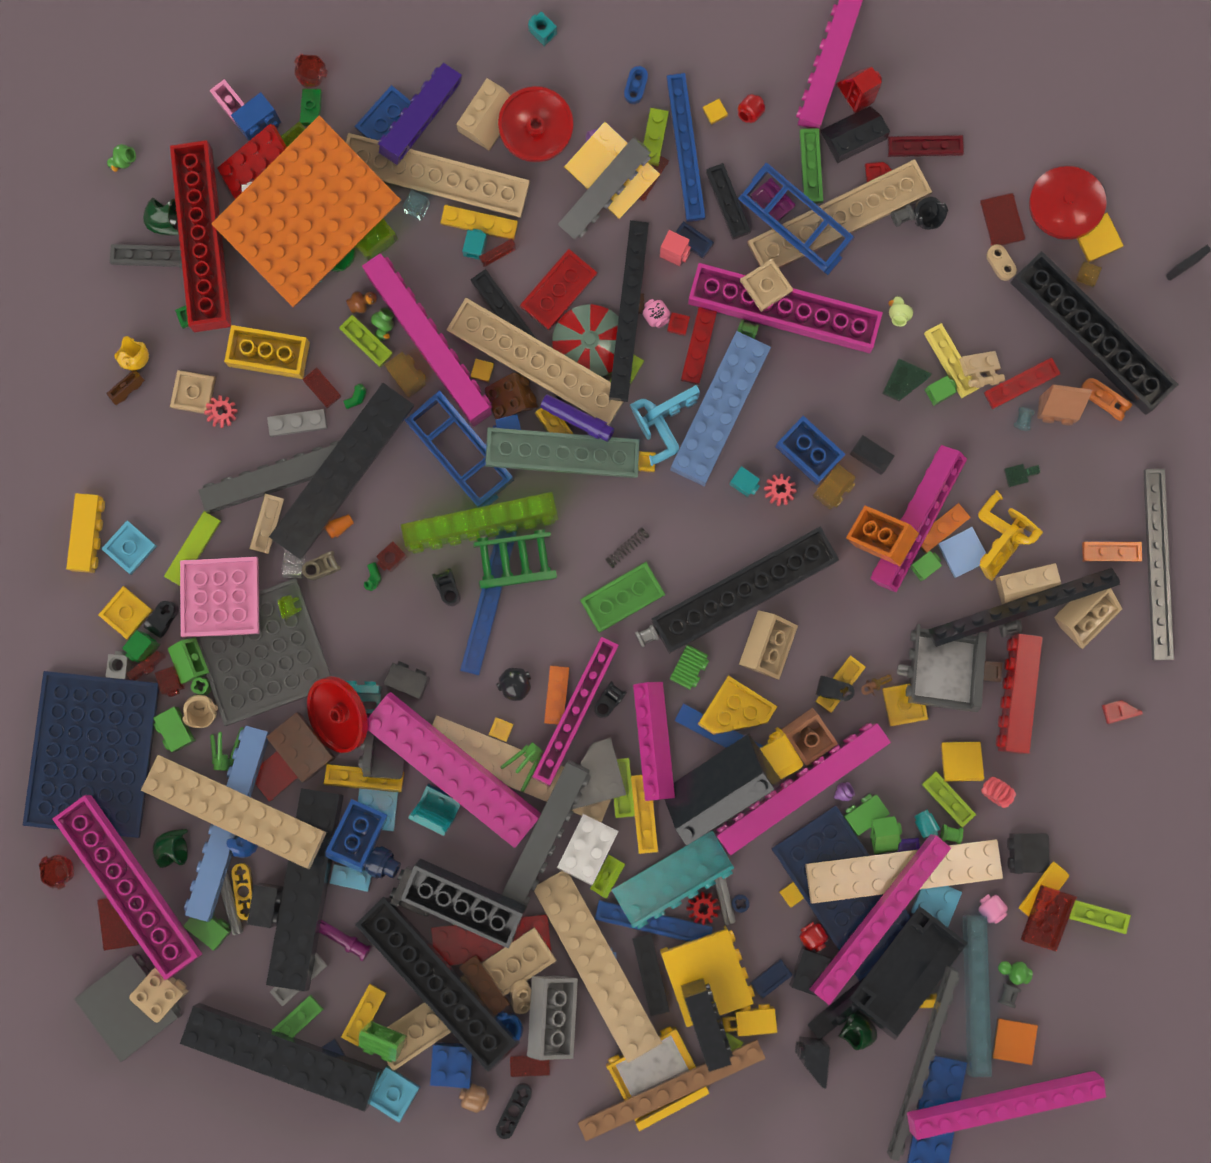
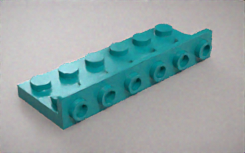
[612,830,734,929]

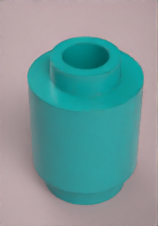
[914,809,940,838]

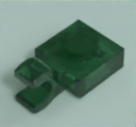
[1004,464,1041,488]

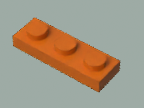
[920,503,971,554]
[1082,542,1142,562]
[544,666,569,725]

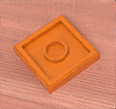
[992,1018,1038,1065]

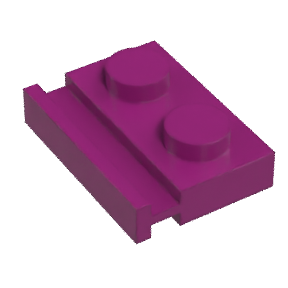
[750,178,796,222]

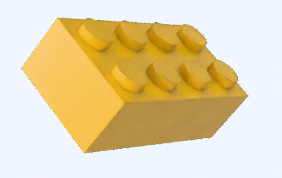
[224,325,310,379]

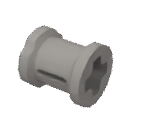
[635,624,660,648]

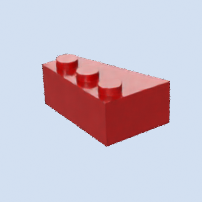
[835,67,882,113]

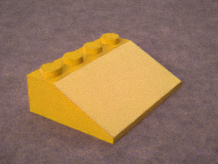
[564,122,660,219]

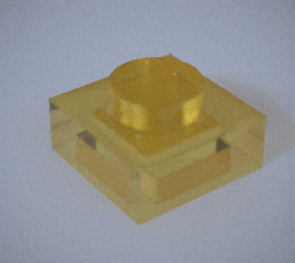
[1076,261,1102,287]

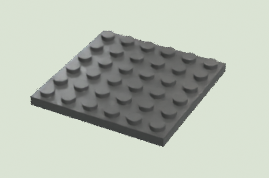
[196,578,331,726]

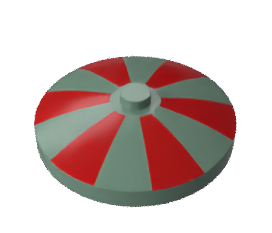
[552,304,619,378]

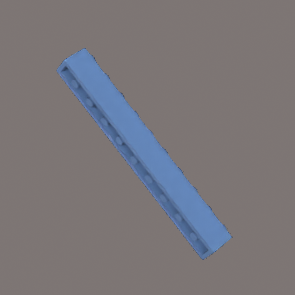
[184,726,270,922]

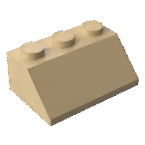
[456,78,511,151]
[995,563,1061,604]
[1054,588,1122,649]
[739,610,798,680]

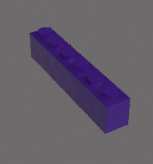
[378,62,462,165]

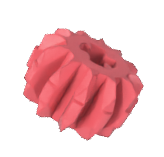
[204,395,238,428]
[764,473,797,506]
[981,777,1016,808]

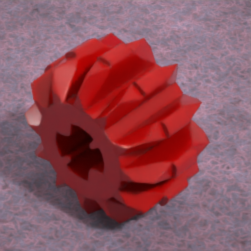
[686,891,720,925]

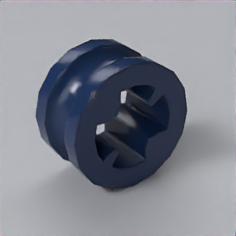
[732,894,750,913]

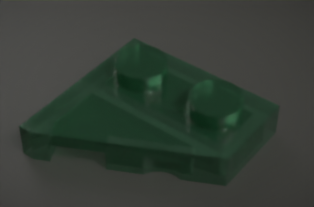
[882,359,932,401]

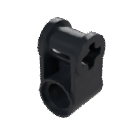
[432,568,460,607]
[144,601,178,638]
[816,676,855,701]
[594,681,627,718]

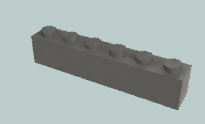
[558,136,651,239]

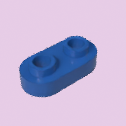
[624,66,648,104]

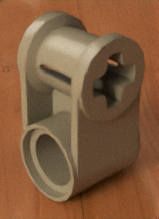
[302,551,341,580]

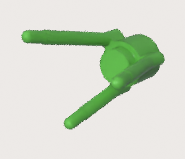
[210,727,244,771]
[501,743,544,792]

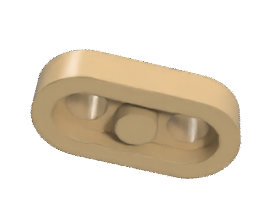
[986,245,1017,281]
[510,980,531,1014]

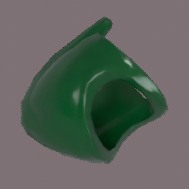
[143,197,179,235]
[153,829,188,868]
[838,1011,877,1050]

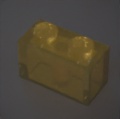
[384,351,426,398]
[813,464,856,510]

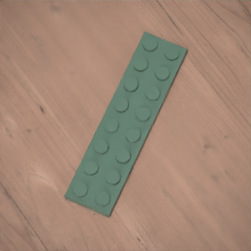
[485,427,639,478]

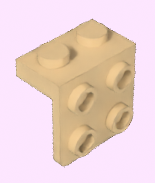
[129,967,189,1023]

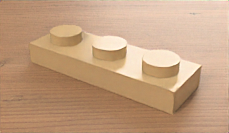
[249,494,284,554]

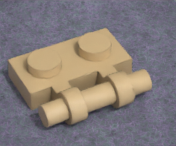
[959,351,1005,388]

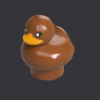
[346,291,377,314]

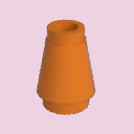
[325,514,354,539]

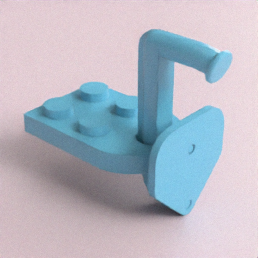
[630,385,700,466]

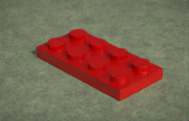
[217,124,287,199]
[520,249,598,331]

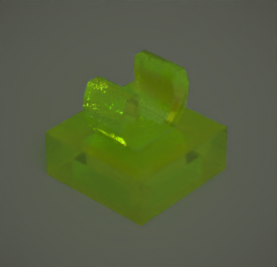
[277,595,302,619]

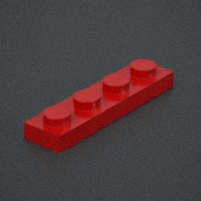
[681,307,717,385]
[984,357,1061,409]

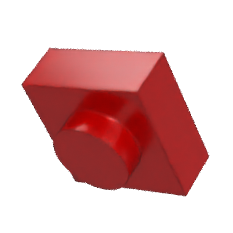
[667,312,690,336]

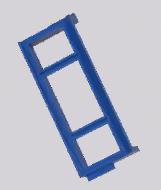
[737,163,855,275]
[404,390,514,512]

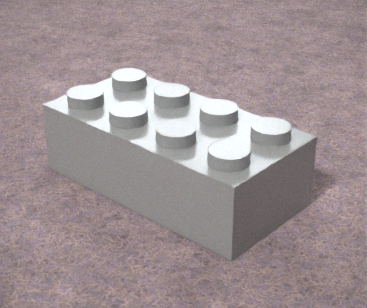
[527,976,578,1060]

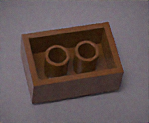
[266,712,336,782]

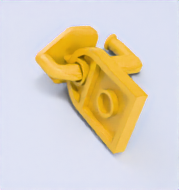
[978,490,1043,581]

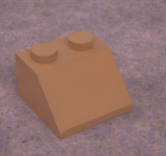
[781,708,838,766]

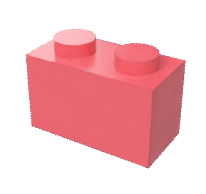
[660,230,691,266]

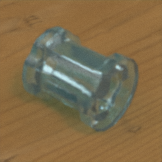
[1013,407,1035,431]

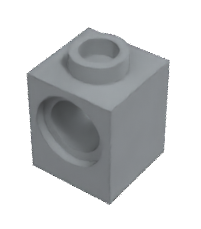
[106,651,132,680]

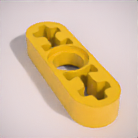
[231,863,253,920]

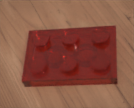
[1021,884,1077,952]

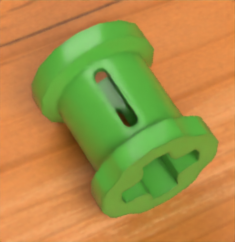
[737,319,760,339]
[191,677,212,695]
[940,824,963,844]

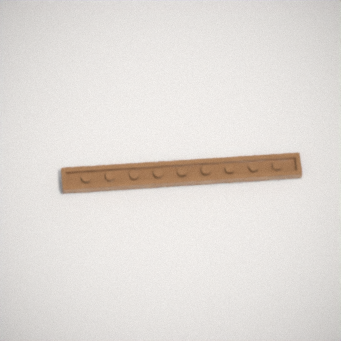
[578,1039,766,1141]

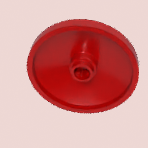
[498,86,573,162]
[1029,166,1106,240]
[307,676,368,753]

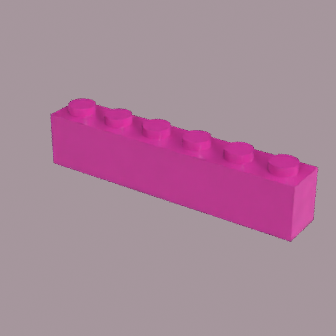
[633,682,675,801]

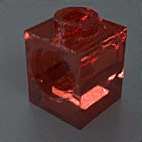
[376,541,407,572]
[155,666,184,697]

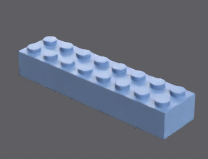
[670,331,771,487]

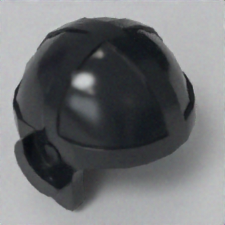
[914,196,948,230]
[497,668,531,701]

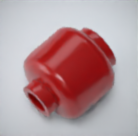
[738,94,765,123]
[799,922,828,952]

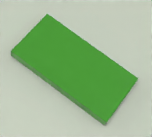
[580,562,665,633]

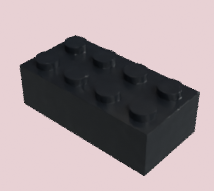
[681,978,733,1072]

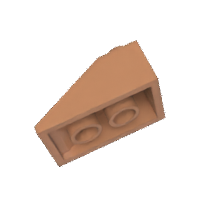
[1037,385,1092,425]

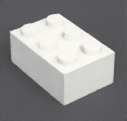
[557,814,618,885]

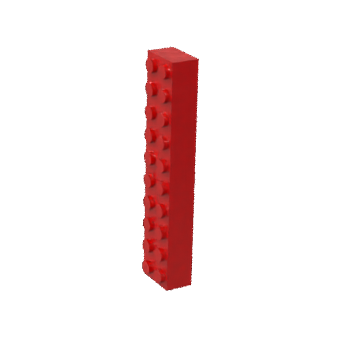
[170,140,231,332]

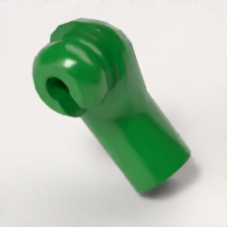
[343,384,366,409]
[364,562,381,591]

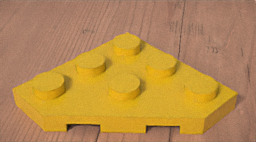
[698,675,777,735]

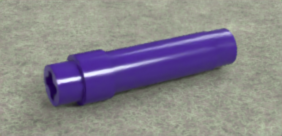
[540,394,615,442]

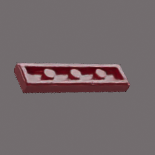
[888,135,964,157]

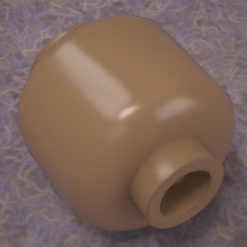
[459,1083,489,1113]

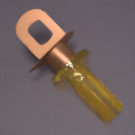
[861,674,893,696]

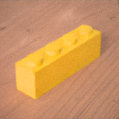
[66,493,105,573]

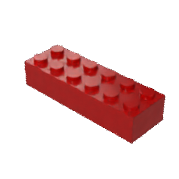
[996,634,1042,754]

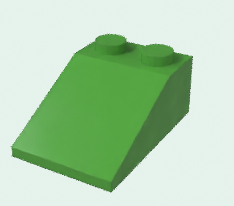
[359,1021,407,1062]

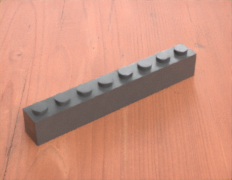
[198,440,340,514]
[502,760,590,906]

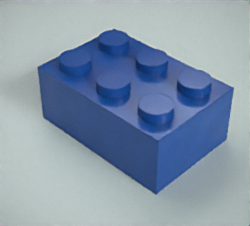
[775,416,845,485]
[325,799,387,873]

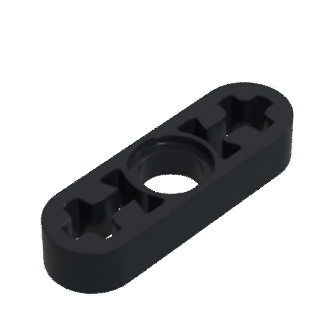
[496,1083,532,1139]

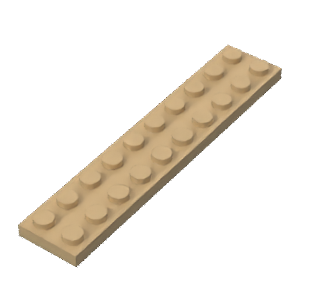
[346,133,530,218]
[747,159,932,269]
[447,298,623,426]
[432,715,611,823]
[141,755,327,869]
[805,839,1003,904]
[534,871,662,1063]
[386,927,556,1071]

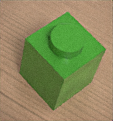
[925,375,957,406]
[910,551,942,581]

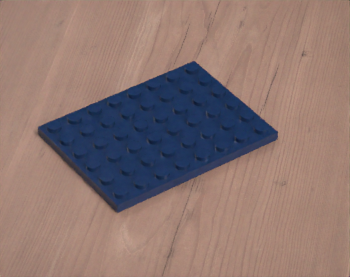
[22,671,160,838]

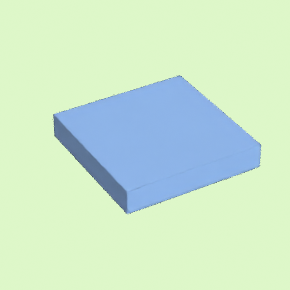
[937,527,986,578]

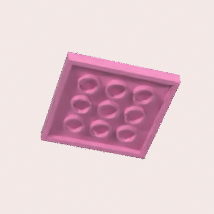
[180,557,259,638]

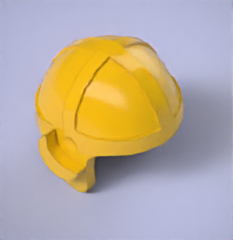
[114,336,149,370]

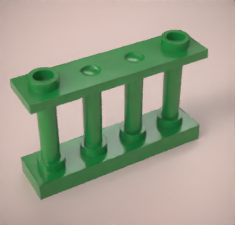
[473,529,557,589]

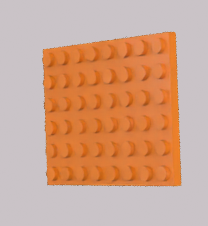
[211,115,402,307]

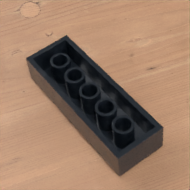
[401,858,527,948]

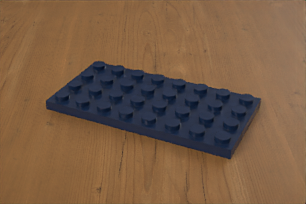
[771,805,911,981]

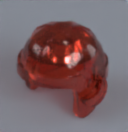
[294,54,328,87]
[38,854,74,890]

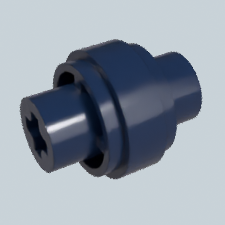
[365,846,401,879]

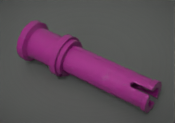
[320,920,372,962]

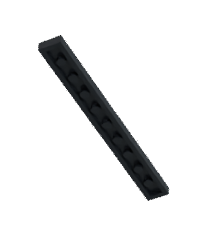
[609,220,649,402]
[928,567,1120,647]

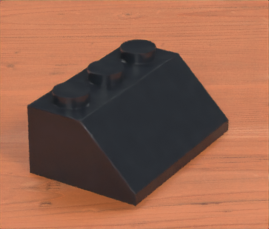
[820,106,890,163]
[795,1037,830,1089]

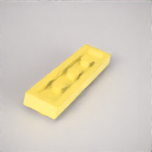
[924,323,979,398]

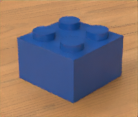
[231,92,281,141]
[430,1042,473,1088]

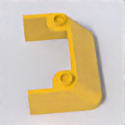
[760,727,803,779]

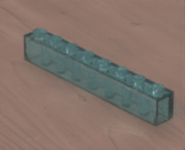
[963,914,992,1077]

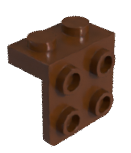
[485,373,538,419]

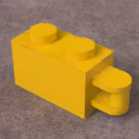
[722,1003,777,1036]

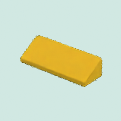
[1019,861,1070,921]

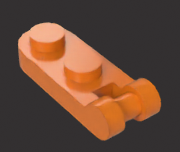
[1081,378,1132,421]

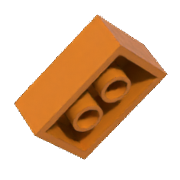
[846,505,919,566]

